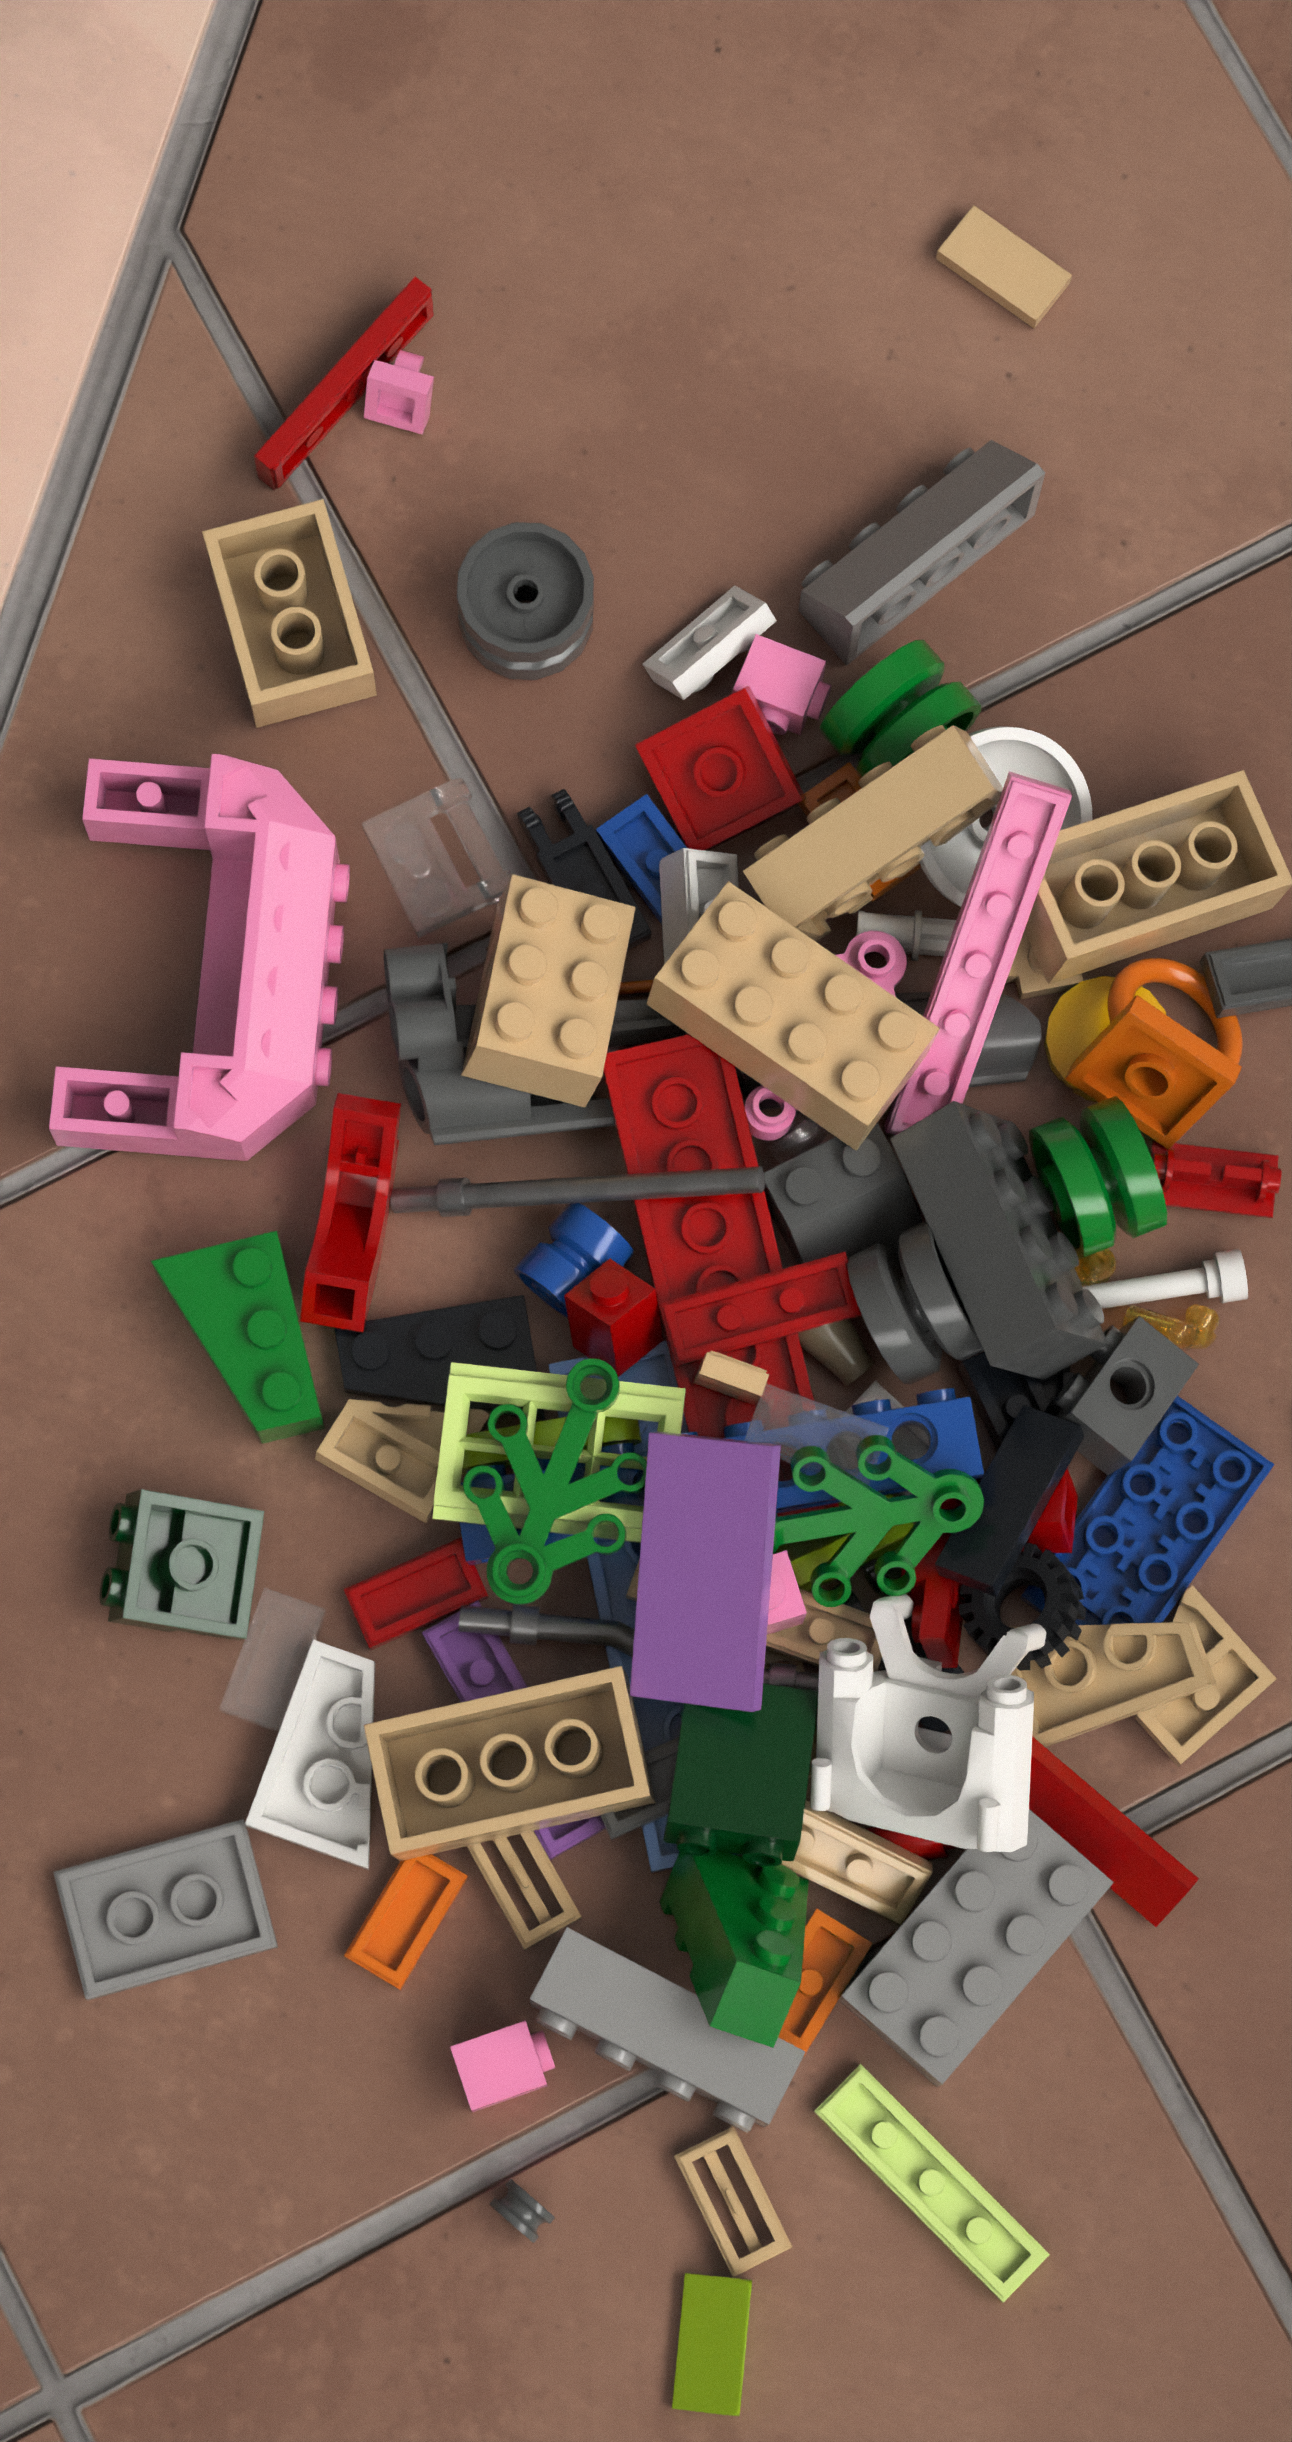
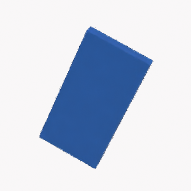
[1020,1395,1275,1625]

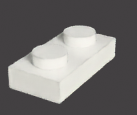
[643,585,777,700]

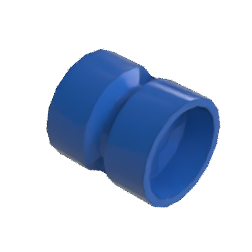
[514,1203,634,1318]

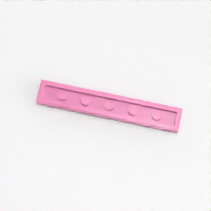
[884,771,1072,1135]

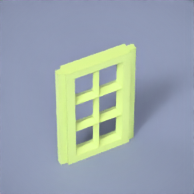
[432,1362,686,1543]

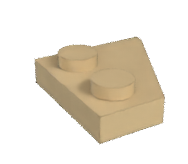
[315,1399,490,1523]
[1135,1585,1277,1767]

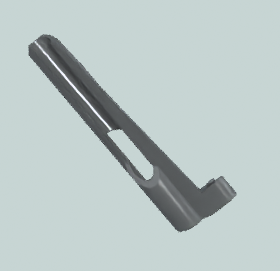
[384,943,1042,1145]

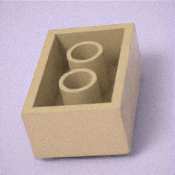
[202,499,377,728]
[461,874,636,1107]

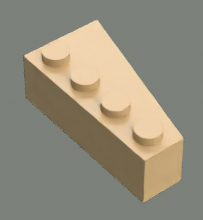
[743,725,1003,942]

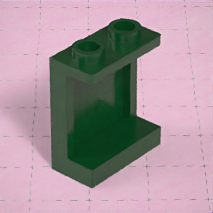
[663,1683,818,1866]

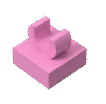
[364,350,434,435]

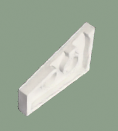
[245,1640,375,1870]

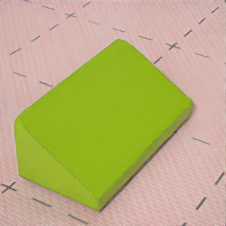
[672,2273,752,2416]

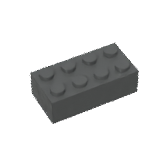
[890,1101,1108,1380]

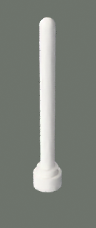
[1083,1249,1248,1309]

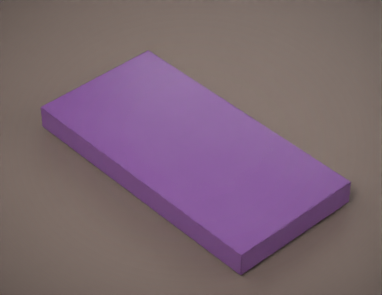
[630,1431,781,1712]

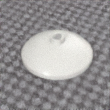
[920,726,1093,907]

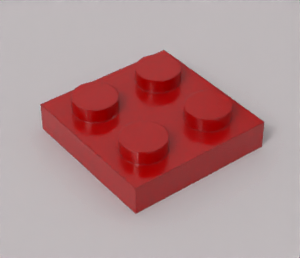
[635,686,806,850]

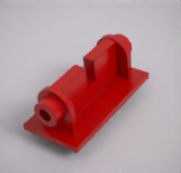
[1151,1141,1282,1218]

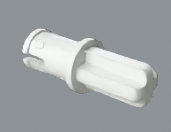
[856,910,956,961]

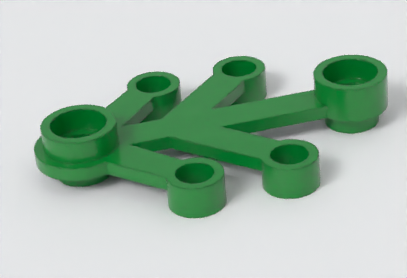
[463,1358,647,1605]
[773,1435,984,1607]

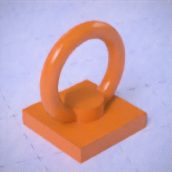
[1065,958,1242,1149]

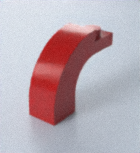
[300,1093,401,1332]
[901,1467,1078,1668]

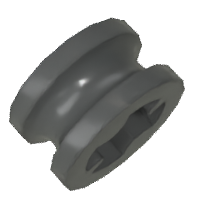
[489,2179,555,2243]

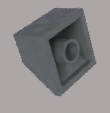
[764,1122,923,1265]

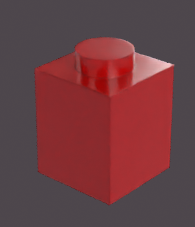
[564,1259,663,1377]

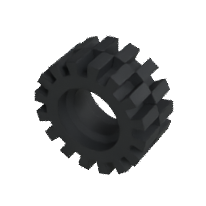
[958,1543,1086,1671]

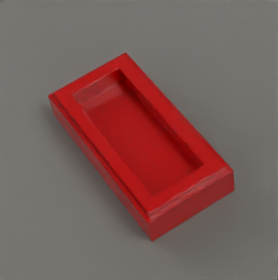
[343,1537,489,1651]

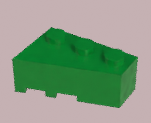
[151,1231,325,1444]
[659,1850,809,2048]

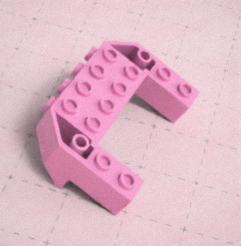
[49,754,350,1161]

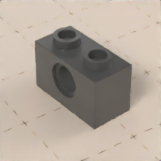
[1054,1316,1199,1475]

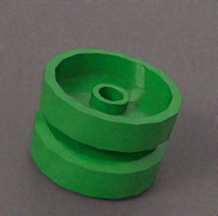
[820,640,981,779]
[1029,1096,1167,1259]

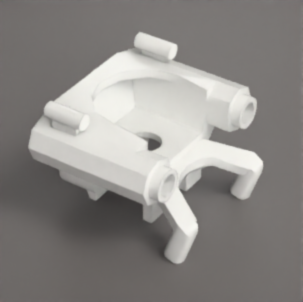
[810,1594,1046,1852]

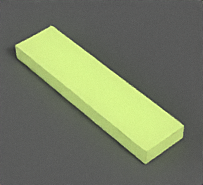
[814,2064,1050,2303]

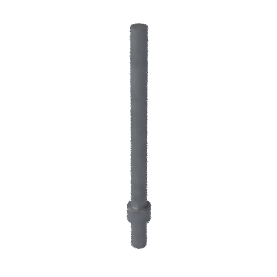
[390,1167,765,1217]

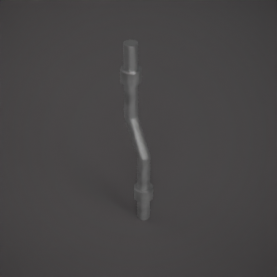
[458,1604,819,1691]

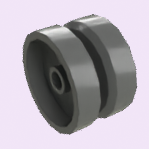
[457,522,594,680]
[847,1221,984,1385]

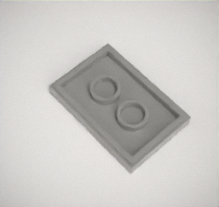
[53,1819,278,2001]

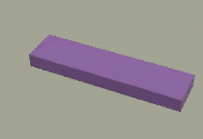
[422,1601,606,1860]

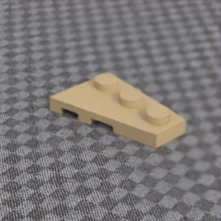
[1009,1622,1217,1747]

